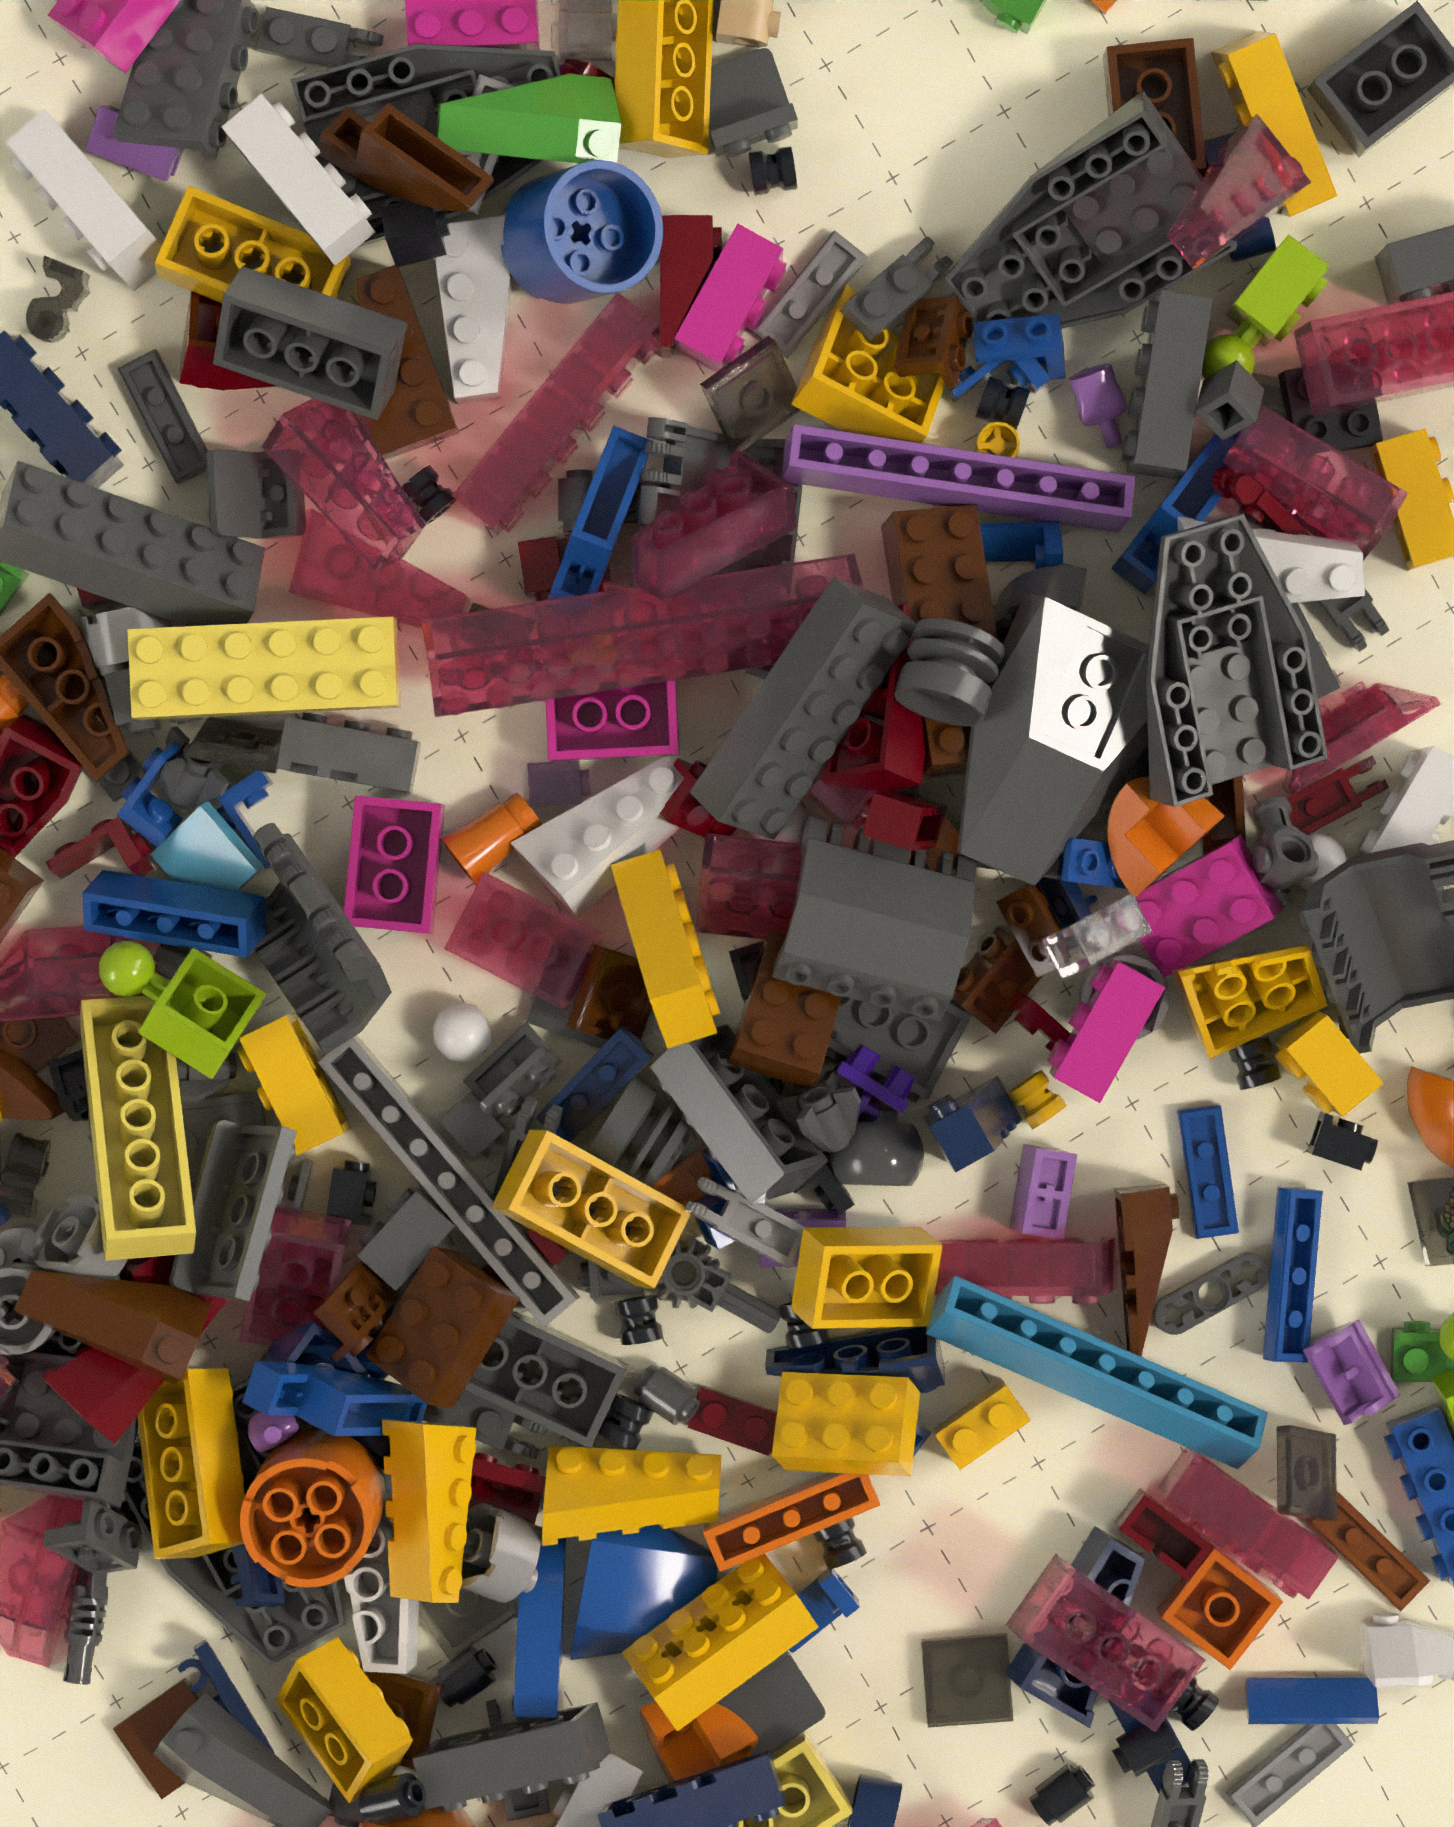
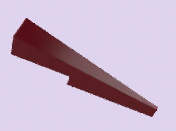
[41,1291,227,1444]

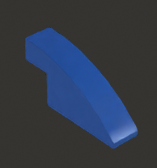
[545,426,654,624]
[1111,427,1264,595]
[242,1361,427,1436]
[513,1538,566,1718]

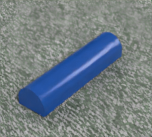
[1262,1186,1323,1363]

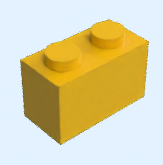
[933,1380,1031,1470]

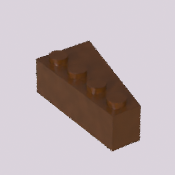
[356,265,460,462]

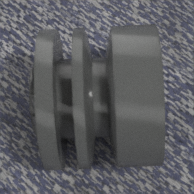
[894,618,1005,726]
[587,1076,691,1188]

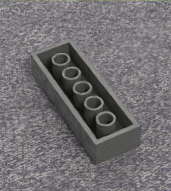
[0,461,265,626]
[690,576,916,840]

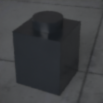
[380,201,451,268]

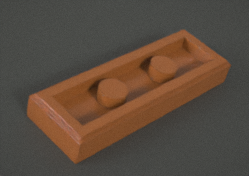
[1306,1489,1430,1612]

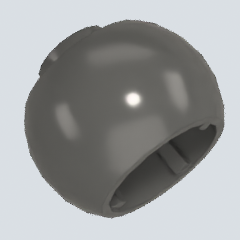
[830,1111,924,1186]

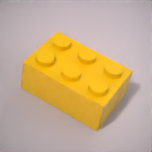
[1273,1011,1384,1117]
[237,1013,352,1156]
[791,1227,943,1329]
[772,1372,920,1477]
[275,1637,413,1803]

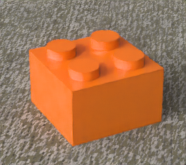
[1156,1544,1283,1670]

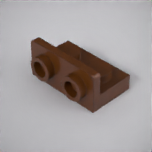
[893,295,973,388]
[996,883,1075,978]
[952,927,1043,1034]
[314,1261,397,1362]

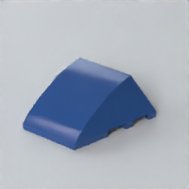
[570,1524,718,1660]

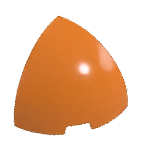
[1107,777,1225,898]
[1407,1066,1454,1169]
[639,1701,758,1783]

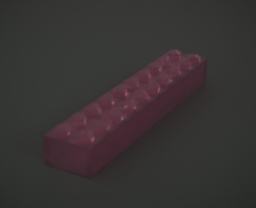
[421,554,864,717]

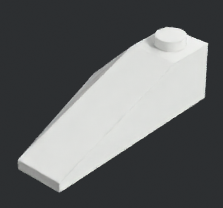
[1361,1612,1454,1687]

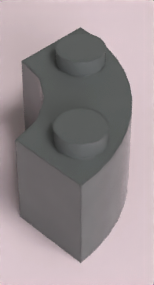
[994,563,1087,644]

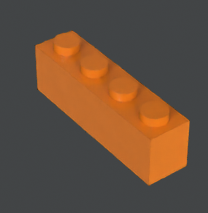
[703,1473,880,1572]

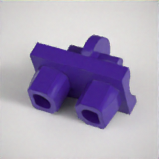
[833,1043,915,1119]

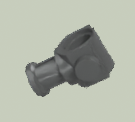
[1252,796,1319,890]

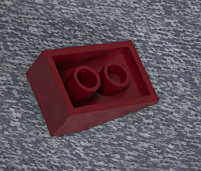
[660,215,722,358]

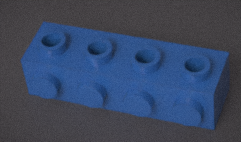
[82,870,265,958]
[1383,1404,1454,1588]

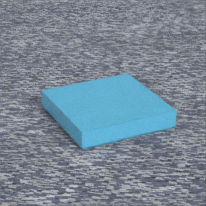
[150,801,264,892]

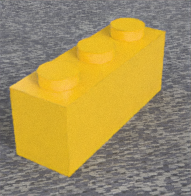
[1370,428,1454,571]

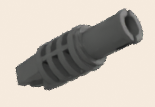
[63,1566,108,1685]

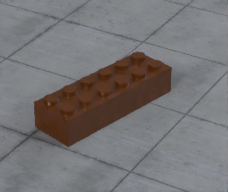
[881,505,998,777]

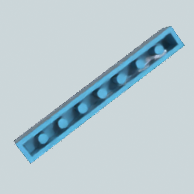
[926,1276,1268,1470]

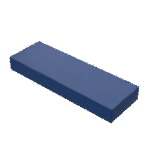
[1177,1104,1239,1239]
[1245,1678,1379,1724]

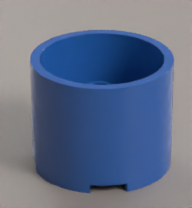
[501,160,663,304]

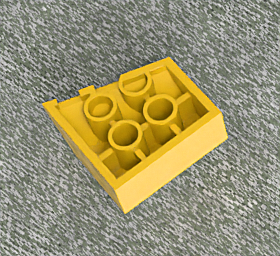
[791,284,945,443]
[1171,944,1328,1059]

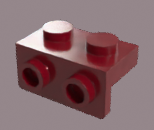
[660,758,737,846]
[468,1453,546,1524]

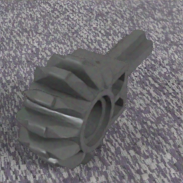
[657,1235,781,1333]

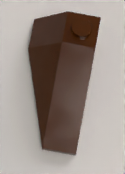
[0,593,130,781]
[1114,1184,1179,1357]
[13,1270,211,1384]

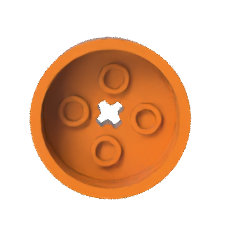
[240,1430,386,1588]

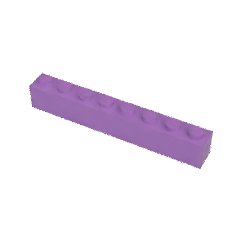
[781,424,1135,533]

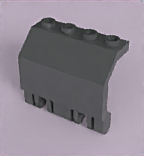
[629,417,803,614]
[772,815,977,1021]
[253,823,392,1055]
[1299,840,1454,1054]

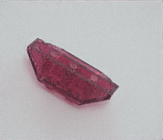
[1283,681,1441,795]
[0,925,160,1021]
[0,1495,84,1668]

